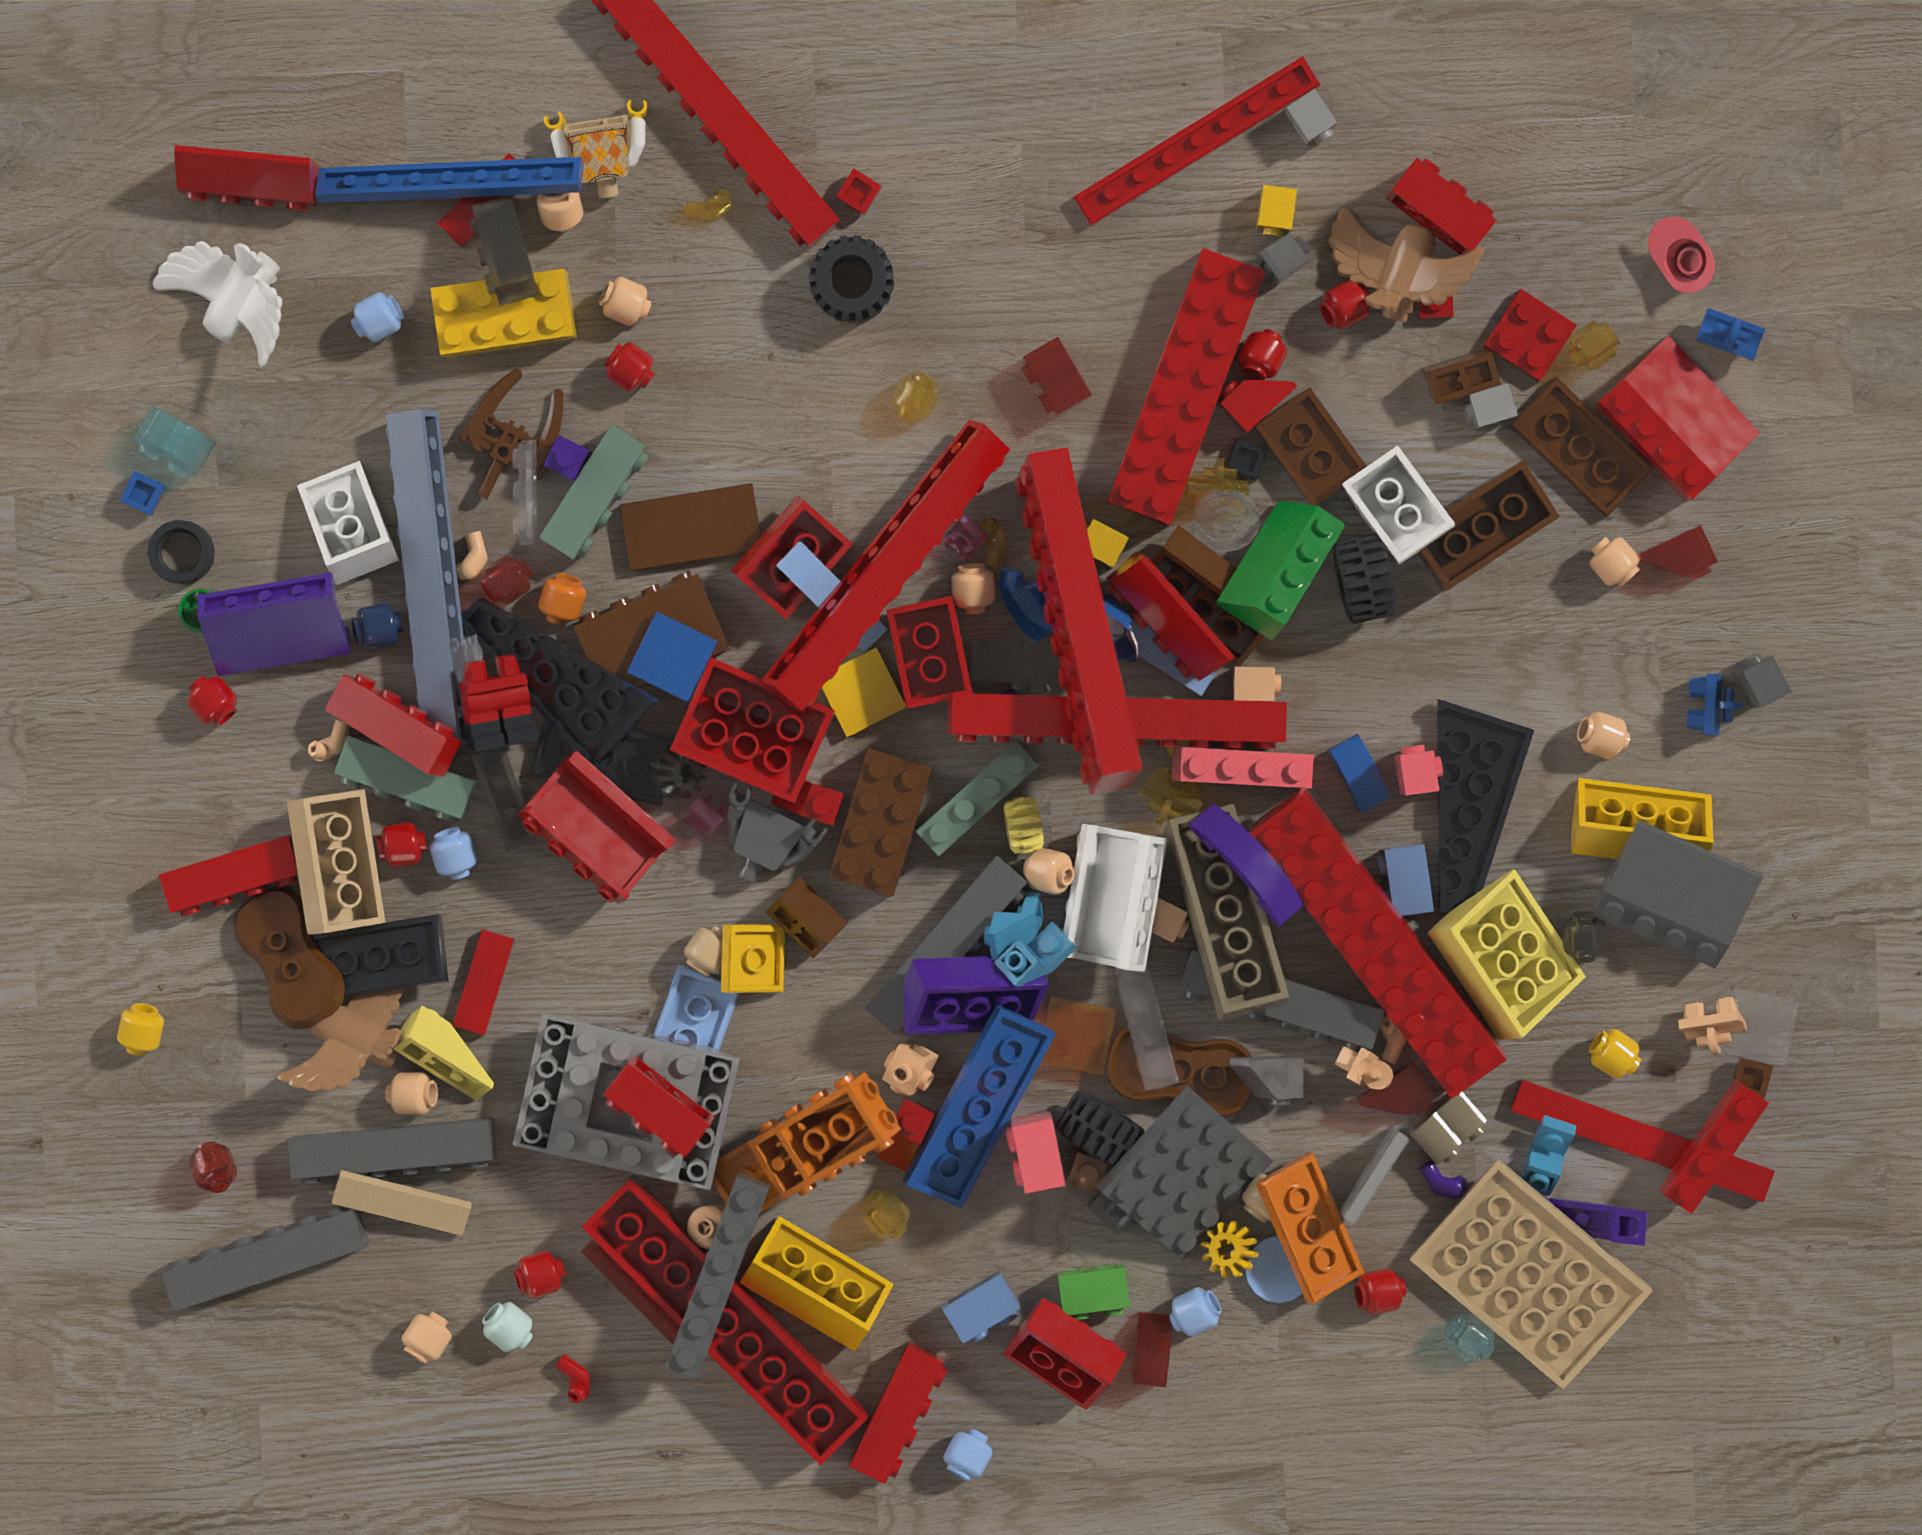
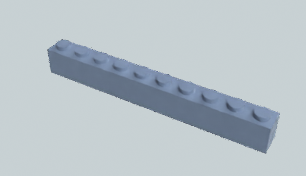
[386,409,468,746]

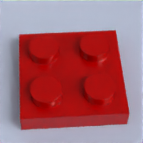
[1483,289,1577,382]

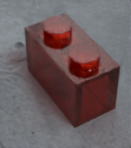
[1020,337,1092,418]

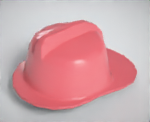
[1648,217,1715,293]

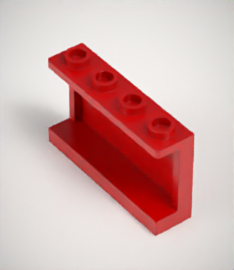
[517,750,676,904]

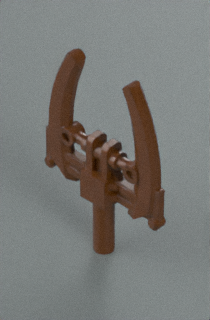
[459,368,563,500]

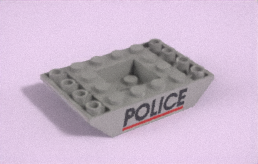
[513,1013,740,1190]

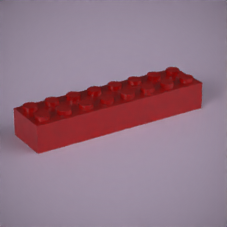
[1107,248,1266,527]

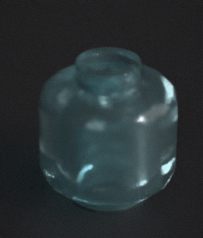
[1444,1313,1495,1364]

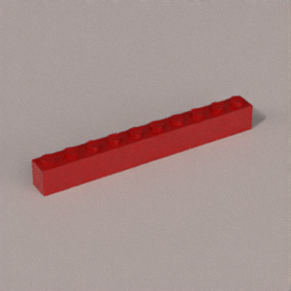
[591,0,841,249]
[761,420,1011,712]
[947,693,1287,749]

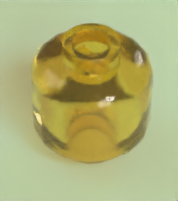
[1568,321,1620,371]
[891,371,941,423]
[860,1190,910,1240]

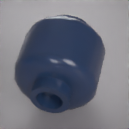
[351,603,403,650]

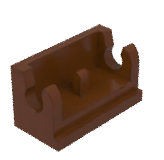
[1422,348,1501,404]
[766,877,848,959]

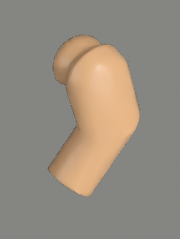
[308,720,351,761]

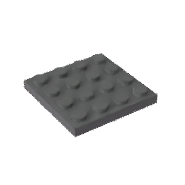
[1096,1086,1273,1261]

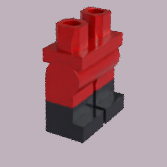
[459,654,539,752]

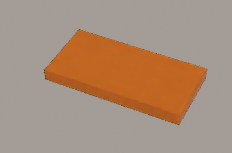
[1255,1152,1365,1304]

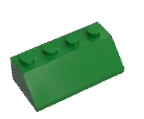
[1215,501,1346,641]

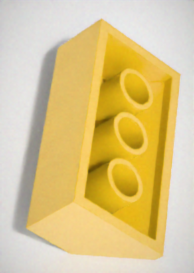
[1571,778,1714,859]
[739,1216,894,1352]

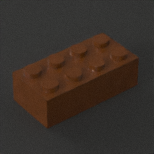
[1417,460,1561,592]
[829,748,933,897]

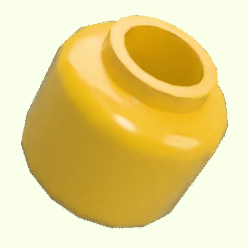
[117,1003,164,1056]
[1589,1029,1641,1079]

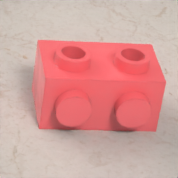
[1393,745,1443,796]

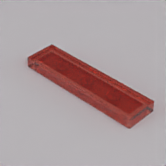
[581,1240,680,1345]

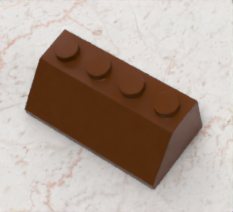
[1151,525,1265,667]

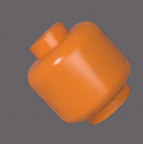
[538,573,586,625]

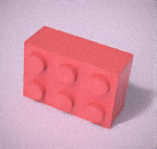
[1006,1110,1065,1194]

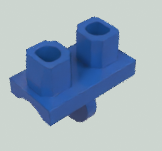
[1695,308,1765,361]
[1687,674,1743,735]

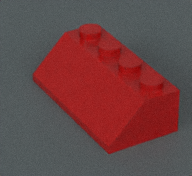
[174,145,320,211]
[1106,552,1235,681]

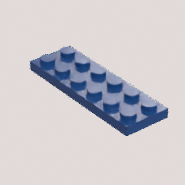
[902,1004,1056,1208]

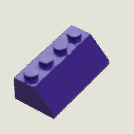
[904,956,1049,1035]

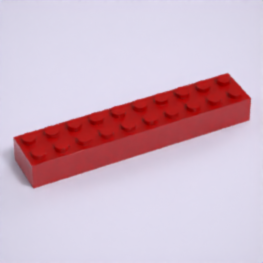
[1015,447,1142,795]
[1249,786,1507,1099]
[581,1175,869,1466]

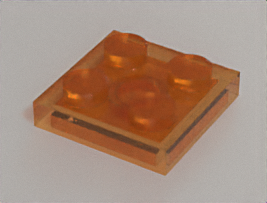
[1041,996,1116,1075]

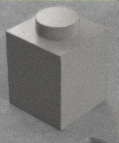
[1284,89,1337,146]
[1463,384,1518,430]

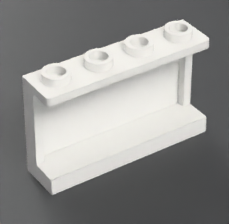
[1063,824,1168,972]

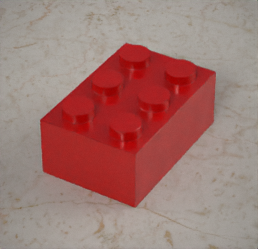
[1385,158,1497,256]
[731,495,853,620]
[886,596,973,709]
[603,1055,715,1157]
[1002,1298,1127,1410]

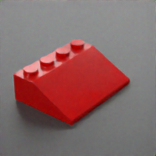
[1594,335,1760,502]
[670,657,835,804]

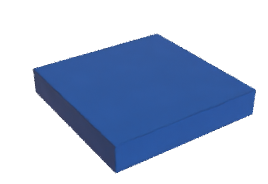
[627,612,718,702]

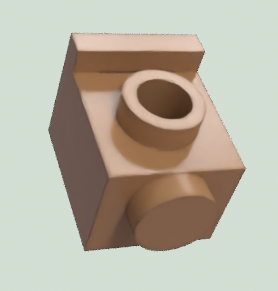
[1065,1149,1109,1192]

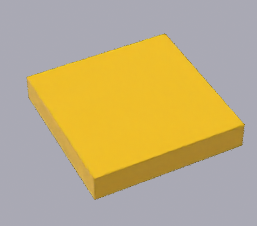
[822,647,906,737]
[721,924,785,993]

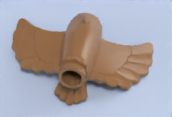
[1329,207,1485,322]
[277,989,404,1091]

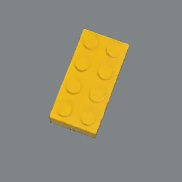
[430,268,578,358]

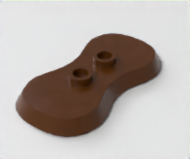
[234,886,345,1030]
[1107,1023,1252,1117]

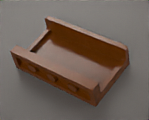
[573,571,731,688]

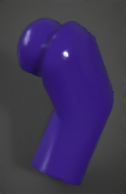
[1419,1160,1468,1199]

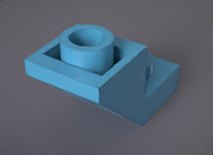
[984,891,1044,960]
[994,922,1077,987]
[1520,1115,1576,1196]

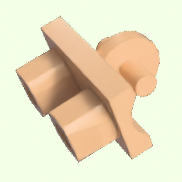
[1678,997,1747,1055]
[1335,1047,1393,1090]

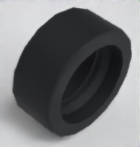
[147,520,215,584]

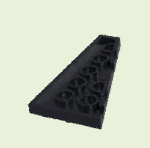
[461,597,659,767]
[1437,699,1534,914]

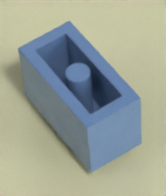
[1377,844,1434,916]
[942,1270,1021,1344]

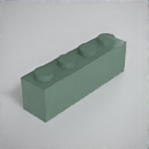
[539,424,649,561]
[334,736,478,823]
[916,741,1039,856]

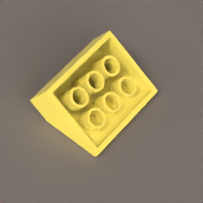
[1427,869,1586,1040]

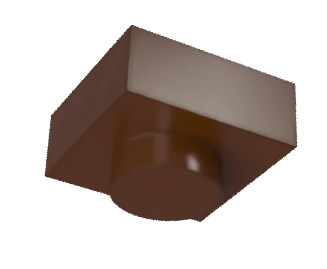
[1732,1057,1773,1099]

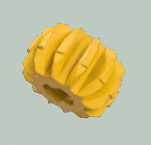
[1201,1221,1259,1278]

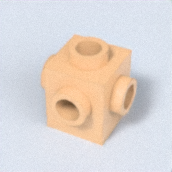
[882,1039,939,1096]

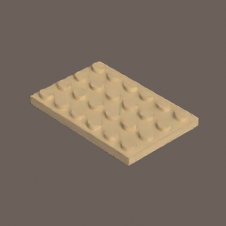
[1409,1158,1652,1390]

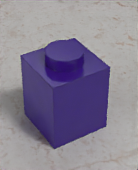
[544,435,592,481]

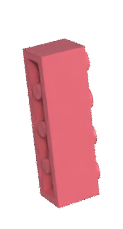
[1171,747,1314,789]

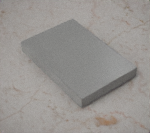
[1338,1126,1409,1224]

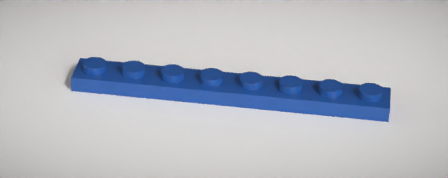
[315,157,584,203]

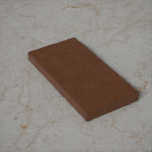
[1508,376,1653,518]
[619,483,761,571]

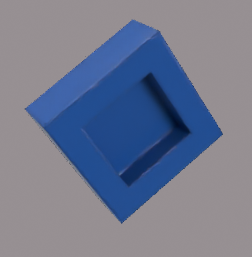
[120,471,167,516]

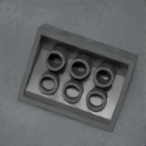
[1592,820,1763,969]

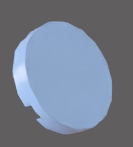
[1245,1235,1302,1303]

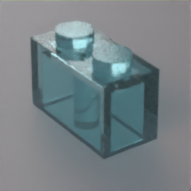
[133,406,217,478]

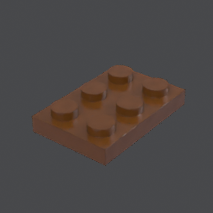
[1255,387,1367,506]

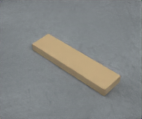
[331,1170,472,1236]

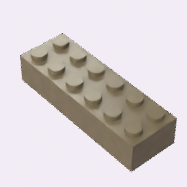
[1164,804,1289,1021]

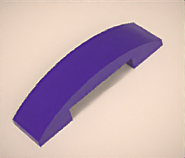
[1188,804,1304,927]
[1545,1197,1648,1246]

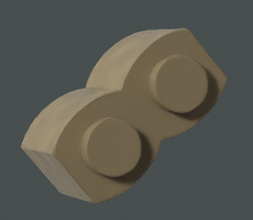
[1408,1092,1487,1164]

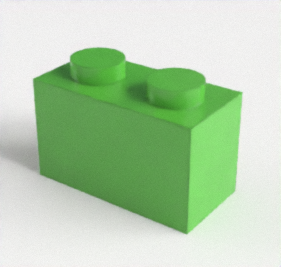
[1057,1263,1130,1320]

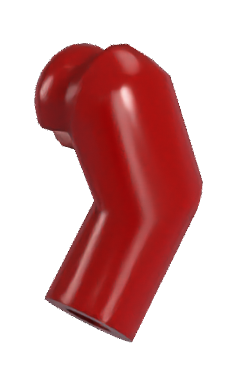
[555,1353,591,1404]

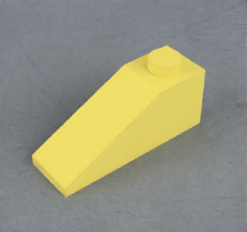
[393,1005,494,1101]

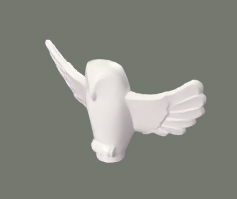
[153,241,282,367]

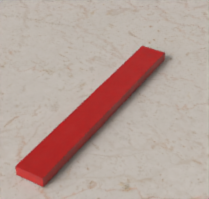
[1073,56,1320,226]
[1510,1079,1775,1202]

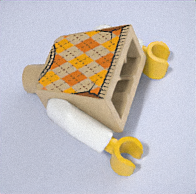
[543,100,647,198]

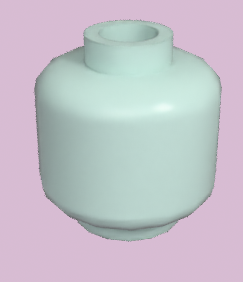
[482,1302,533,1352]

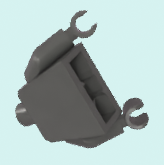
[726,783,828,884]

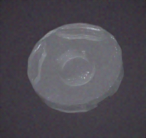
[1192,490,1260,552]

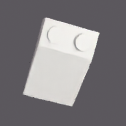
[1342,446,1456,564]
[297,461,399,585]

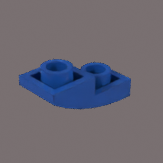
[1328,734,1390,813]

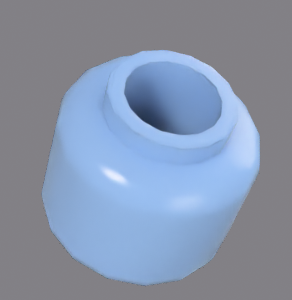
[351,292,404,342]
[429,827,478,880]
[1169,1287,1222,1337]
[943,1429,993,1482]

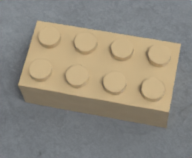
[287,789,385,935]

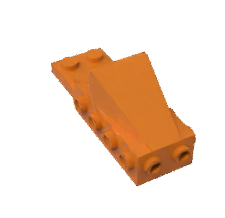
[712,1072,901,1212]

